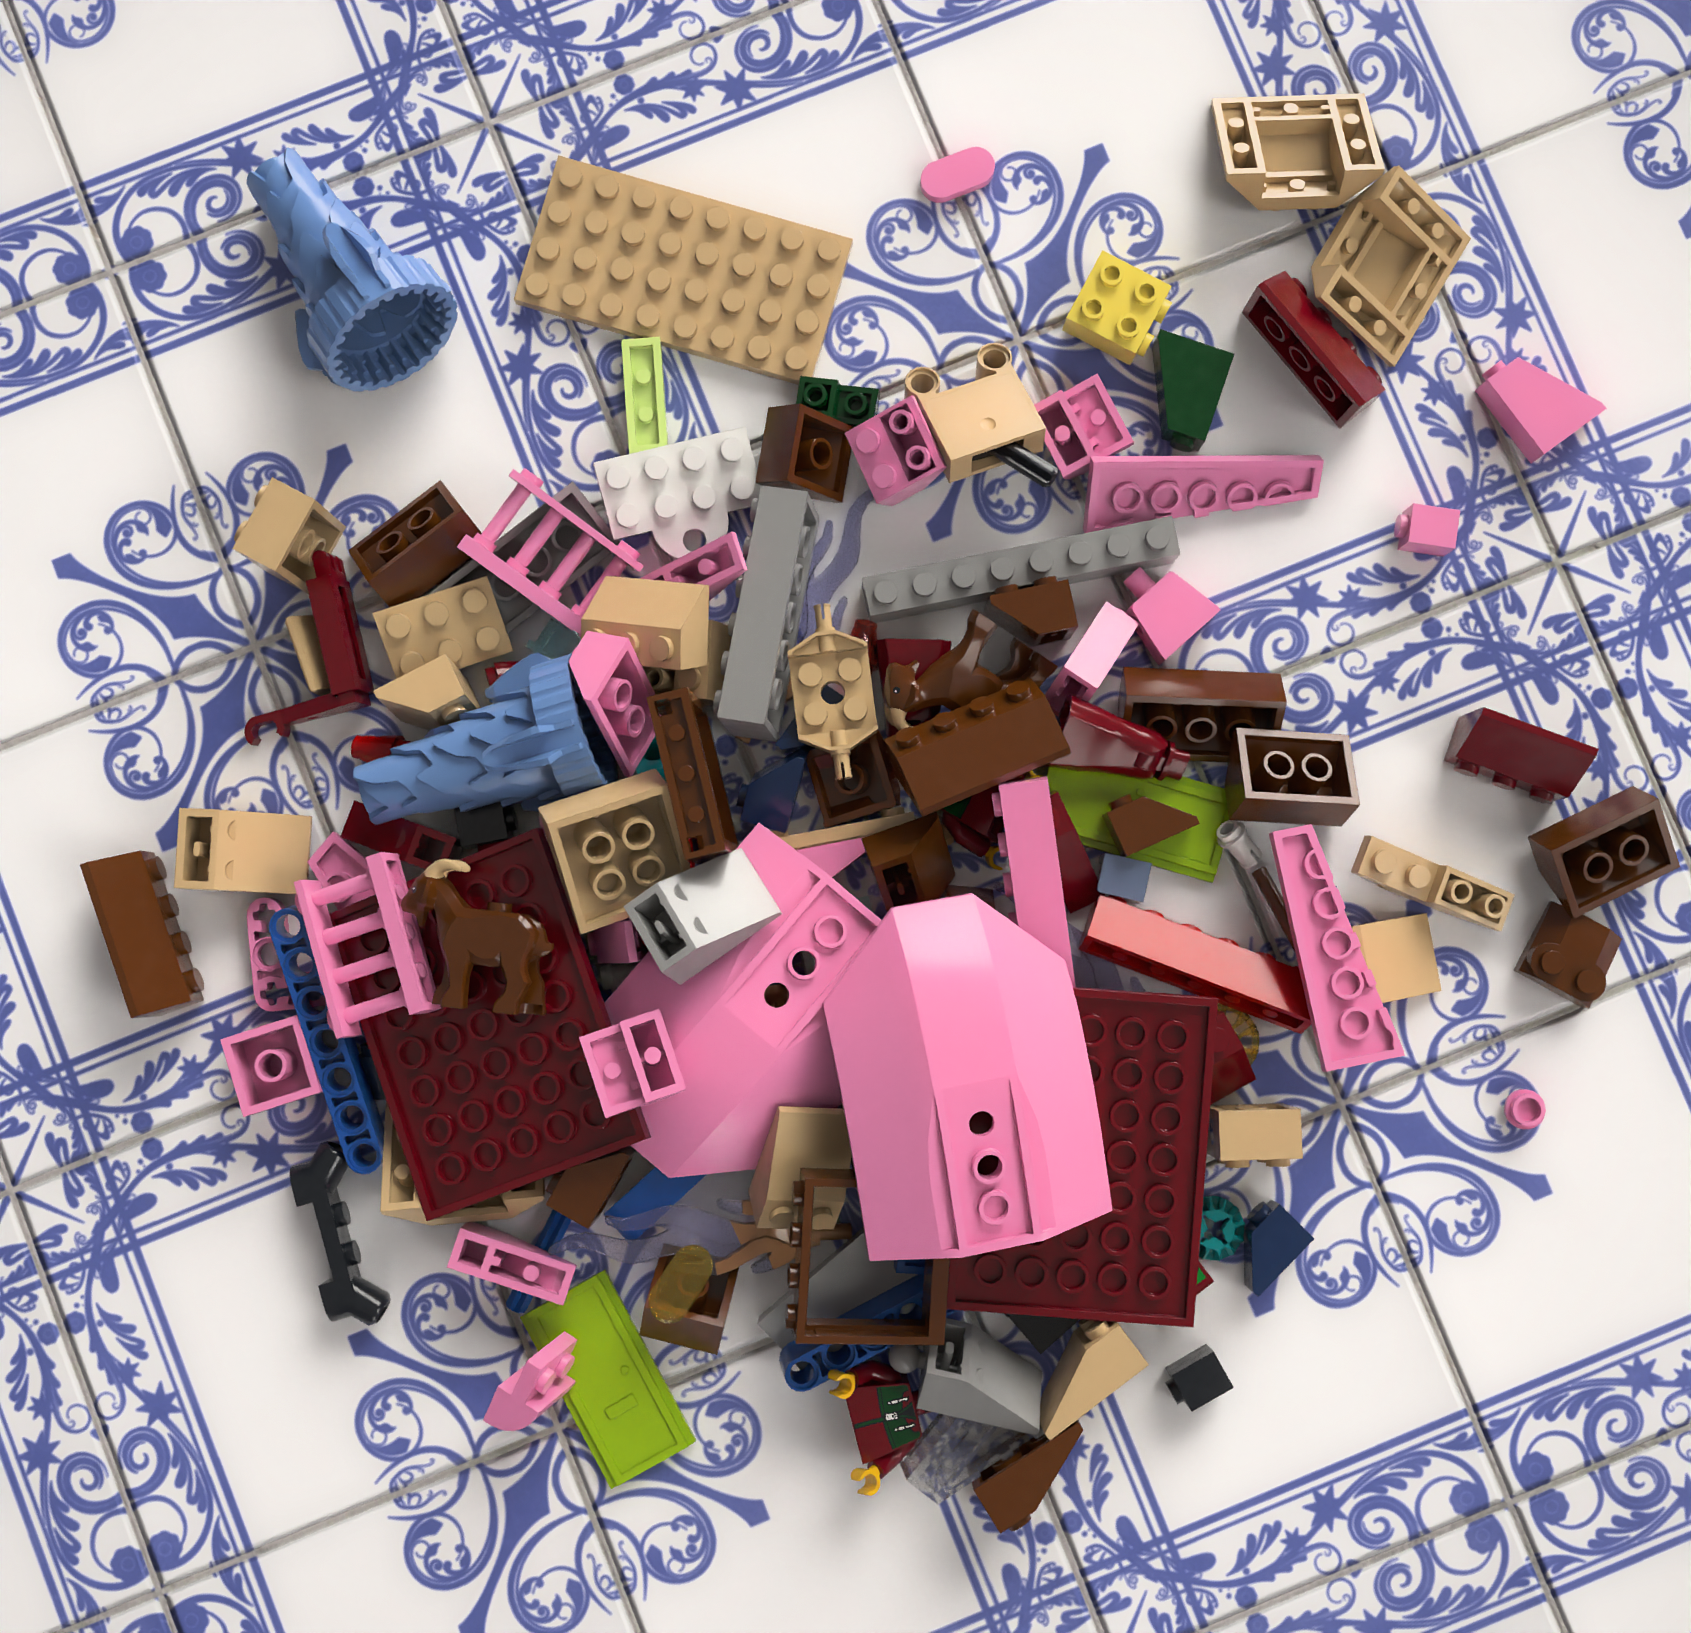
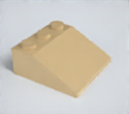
[538,769,691,934]

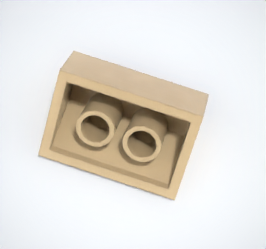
[581,576,709,670]

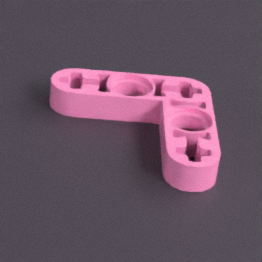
[247,897,326,1012]

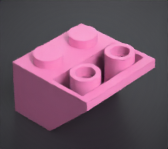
[845,395,947,506]

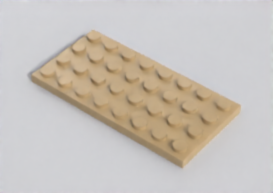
[514,155,853,385]

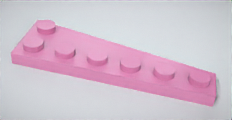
[1083,455,1324,533]
[1269,824,1405,1072]

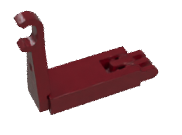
[244,550,374,746]

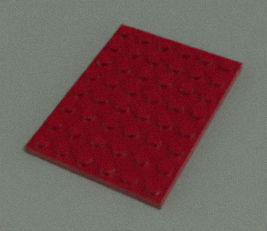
[329,828,651,1221]
[947,987,1218,1328]

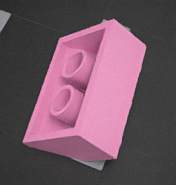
[568,631,661,777]

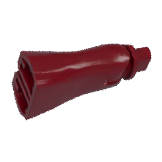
[875,638,952,738]
[1045,694,1190,781]

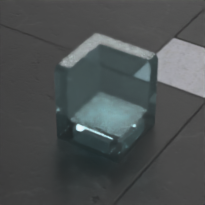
[525,618,581,659]

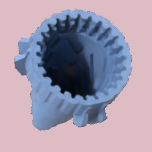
[246,147,458,392]
[353,652,618,825]

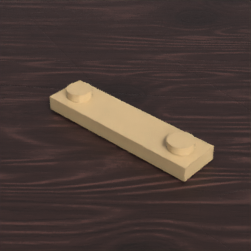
[771,807,915,850]

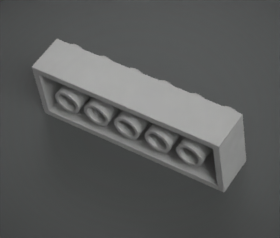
[713,486,819,742]

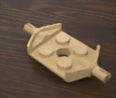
[787,603,878,780]

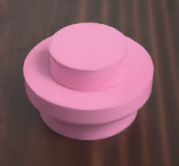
[1504,1089,1546,1129]

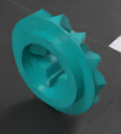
[1199,1196,1246,1261]

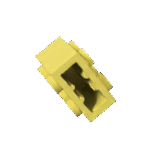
[1062,250,1172,365]

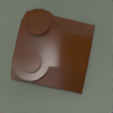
[806,730,901,828]
[1514,901,1622,1009]

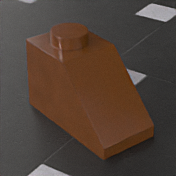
[1102,794,1200,857]

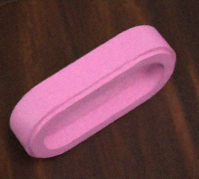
[920,147,995,203]

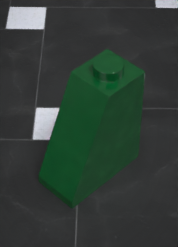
[1152,329,1234,452]

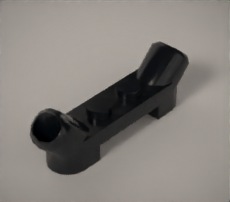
[290,1141,391,1326]

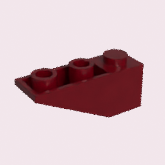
[340,800,462,870]

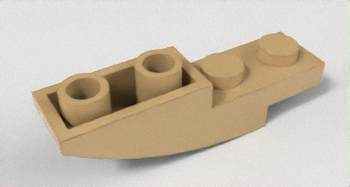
[1351,835,1515,931]

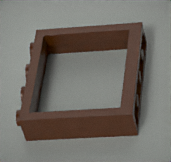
[646,687,739,865]
[785,1168,950,1345]

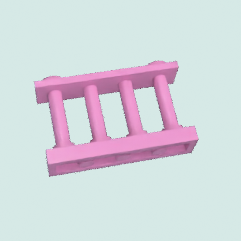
[457,468,644,637]
[294,852,441,1039]

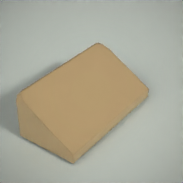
[285,615,331,696]

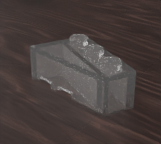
[900,1414,1045,1505]

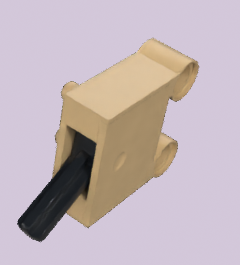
[904,342,1058,487]

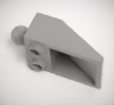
[889,1318,1042,1436]

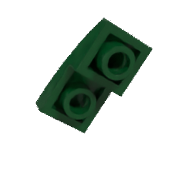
[796,376,880,427]

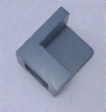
[1096,853,1152,904]

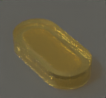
[649,1245,713,1323]

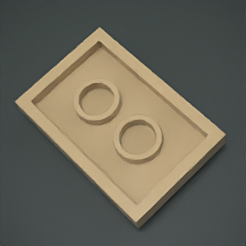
[372,575,514,679]

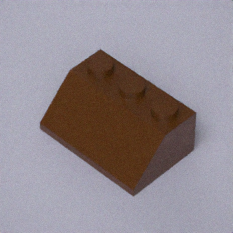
[348,480,482,607]
[1225,727,1360,827]
[1527,786,1680,919]

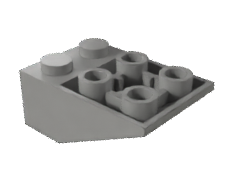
[623,848,783,985]

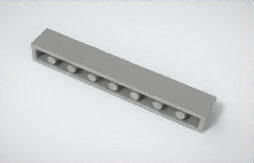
[862,516,1180,624]

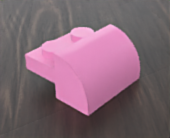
[1034,373,1134,479]
[579,1009,686,1118]
[483,1331,578,1431]

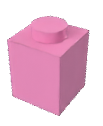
[1394,503,1460,557]

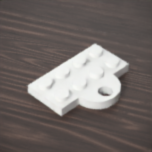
[593,426,761,559]

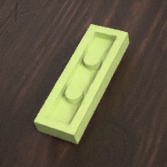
[621,337,668,454]

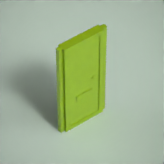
[1046,767,1229,883]
[520,1269,696,1489]

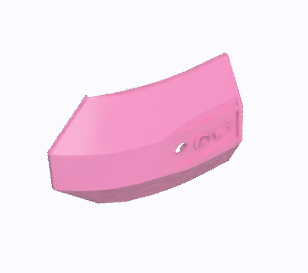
[604,823,881,1178]
[822,893,1112,1261]

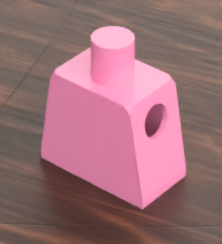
[1123,567,1220,665]

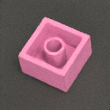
[220,1015,323,1117]

